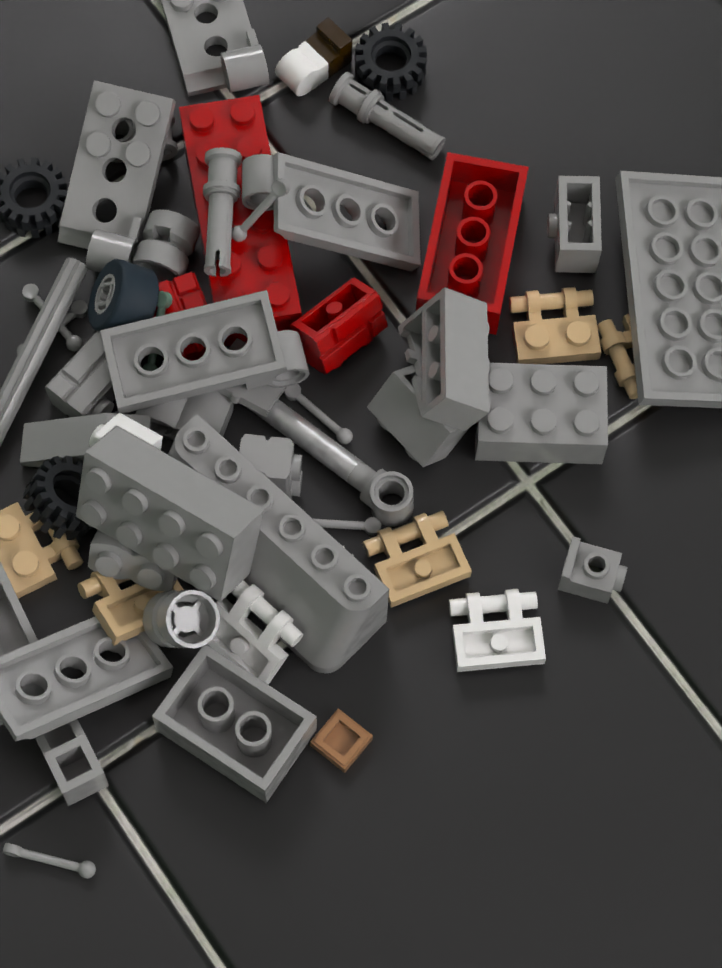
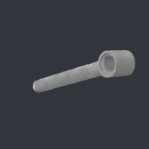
[250,399,414,527]

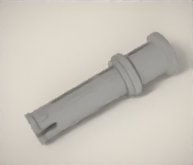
[329,71,446,161]
[203,147,242,277]

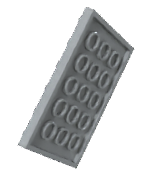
[615,171,722,408]

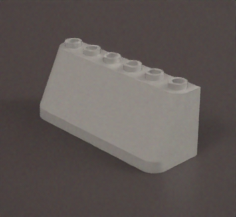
[168,414,389,674]

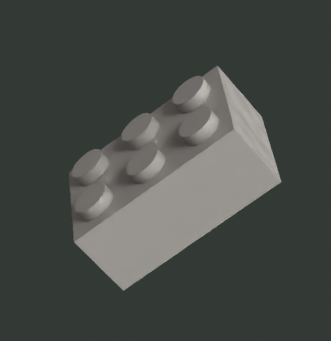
[475,363,608,464]
[152,645,317,803]

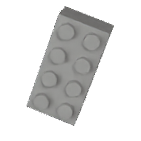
[76,426,264,602]

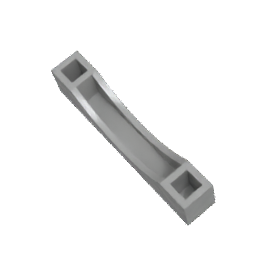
[0,562,109,806]

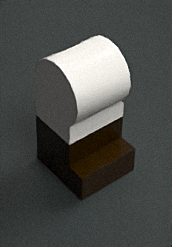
[275,17,352,96]

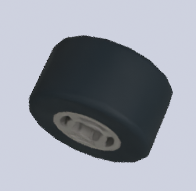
[88,259,159,331]

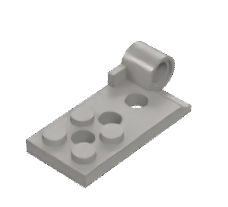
[160,0,269,97]
[57,80,176,272]
[242,152,421,272]
[100,290,310,414]
[0,616,173,741]

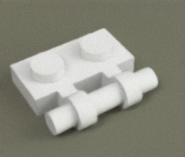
[207,580,304,685]
[449,589,546,672]

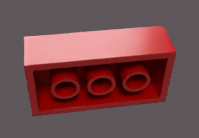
[416,152,529,335]

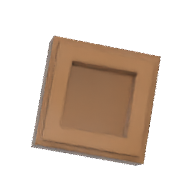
[310,708,373,773]

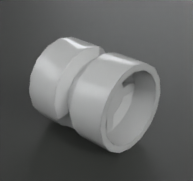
[132,209,200,283]
[142,590,220,649]

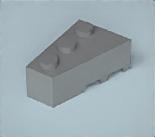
[398,287,491,431]

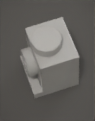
[557,536,628,604]

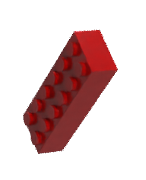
[179,95,302,346]

